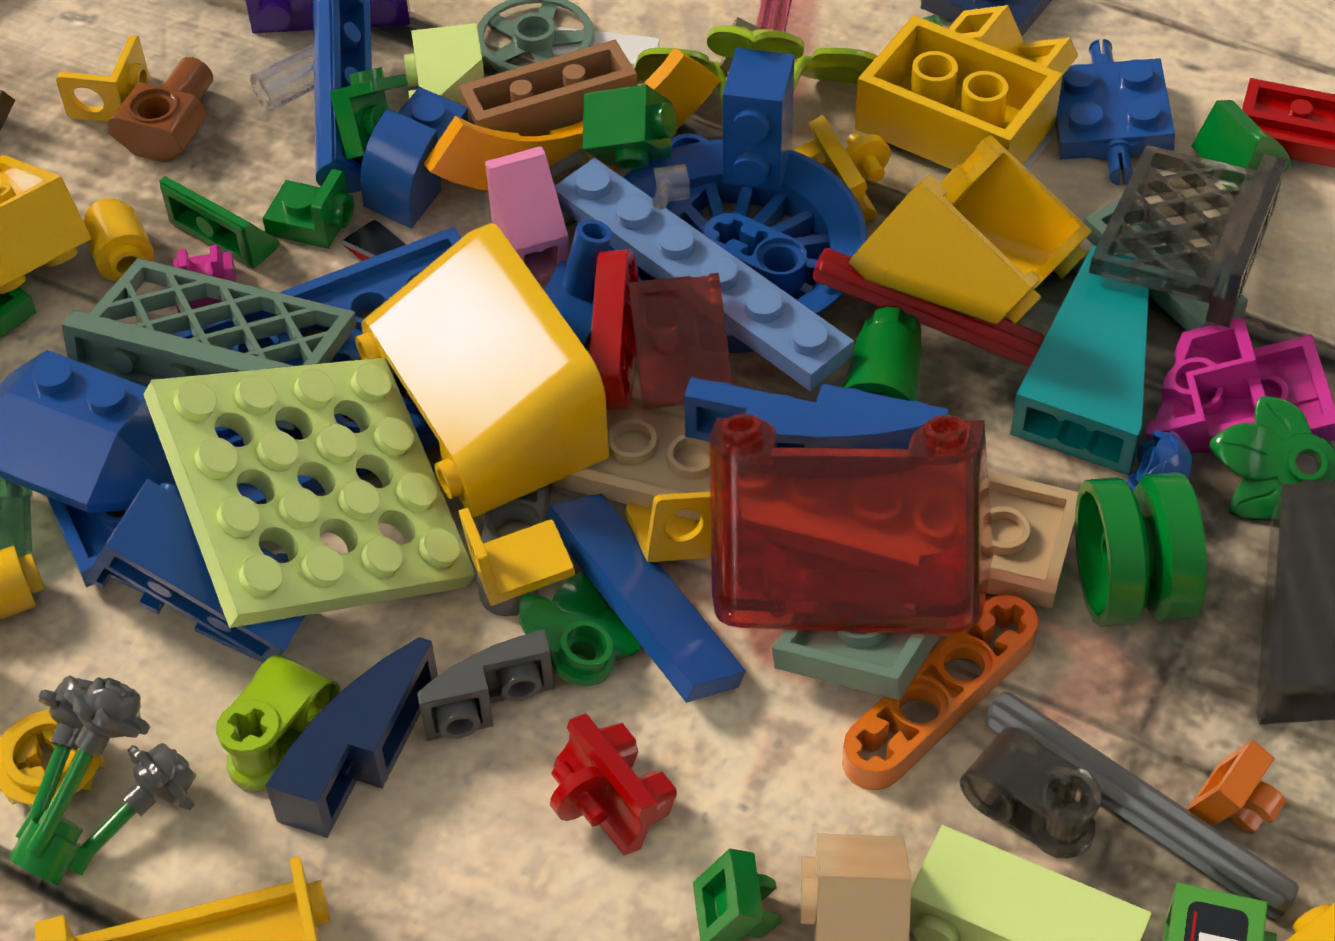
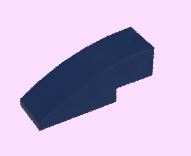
[266,637,438,838]

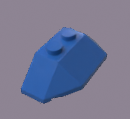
[0,350,177,513]

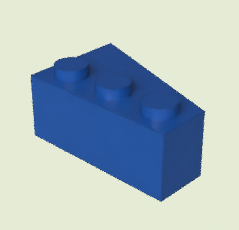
[85,478,306,663]

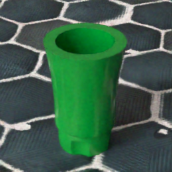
[841,306,923,401]

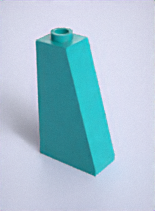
[1010,245,1150,475]

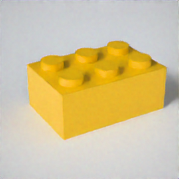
[855,15,1063,169]

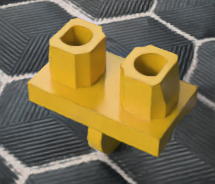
[794,115,891,223]

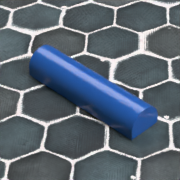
[313,0,372,193]

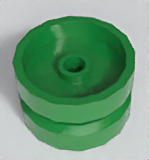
[1075,472,1207,627]

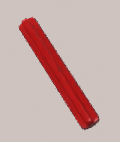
[813,248,1044,366]

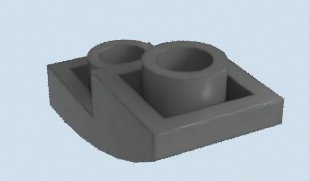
[417,629,554,741]

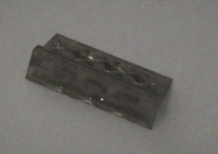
[1089,145,1287,328]

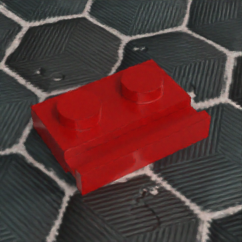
[1242,78,1335,168]

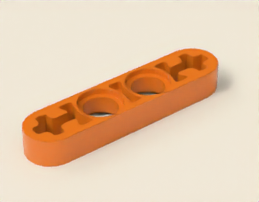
[842,595,1038,790]

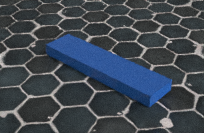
[544,494,746,703]

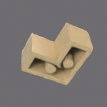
[800,833,912,941]

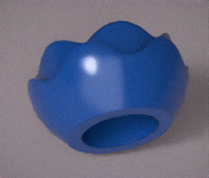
[1127,430,1193,492]

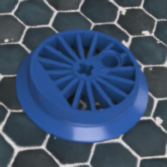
[608,140,867,353]

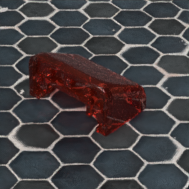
[709,414,993,635]

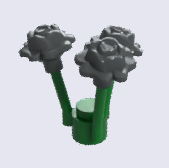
[8,675,196,885]

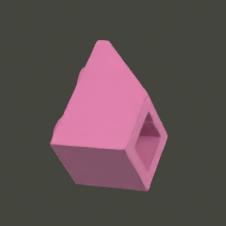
[485,146,570,285]

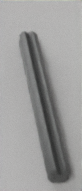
[985,691,1299,919]

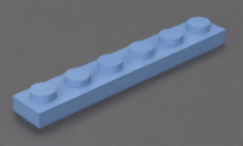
[555,158,854,391]

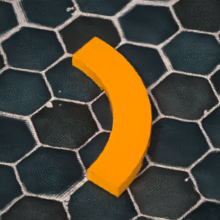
[423,48,722,191]

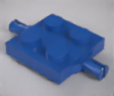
[1055,39,1175,185]

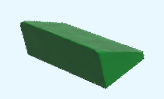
[159,176,280,269]

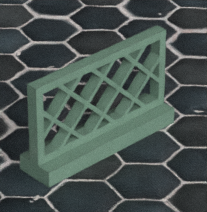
[61,258,356,431]

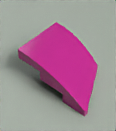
[1146,317,1335,453]

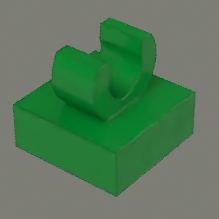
[693,848,782,941]

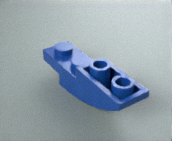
[684,377,949,477]

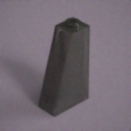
[1256,480,1335,725]

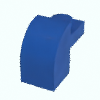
[360,87,469,229]

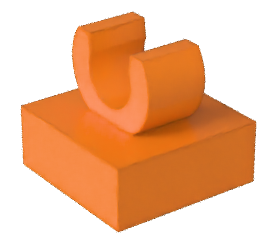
[1187,740,1287,835]

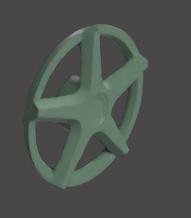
[477,0,595,73]

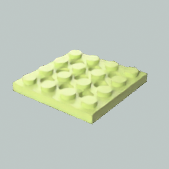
[143,358,476,628]

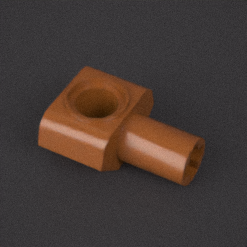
[108,57,213,163]

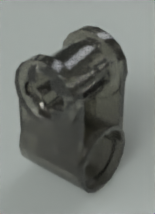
[959,727,1101,859]

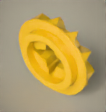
[0,709,105,808]

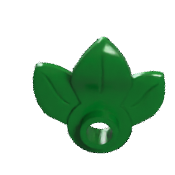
[1209,396,1335,520]
[518,572,642,686]

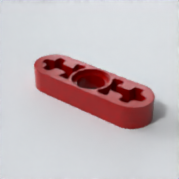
[590,249,639,410]

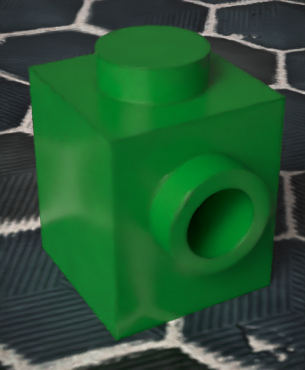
[582,84,677,169]

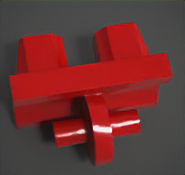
[550,713,677,856]

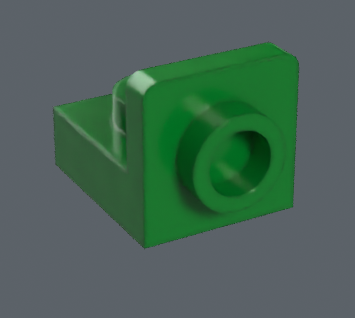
[329,67,408,159]
[262,169,354,249]

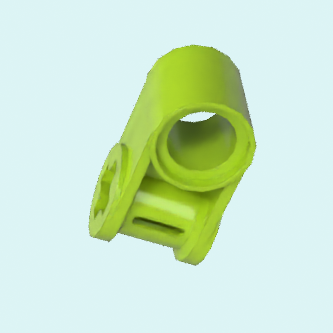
[216,654,340,791]

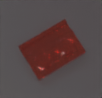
[628,273,733,410]

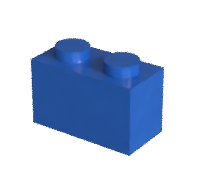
[723,48,795,191]

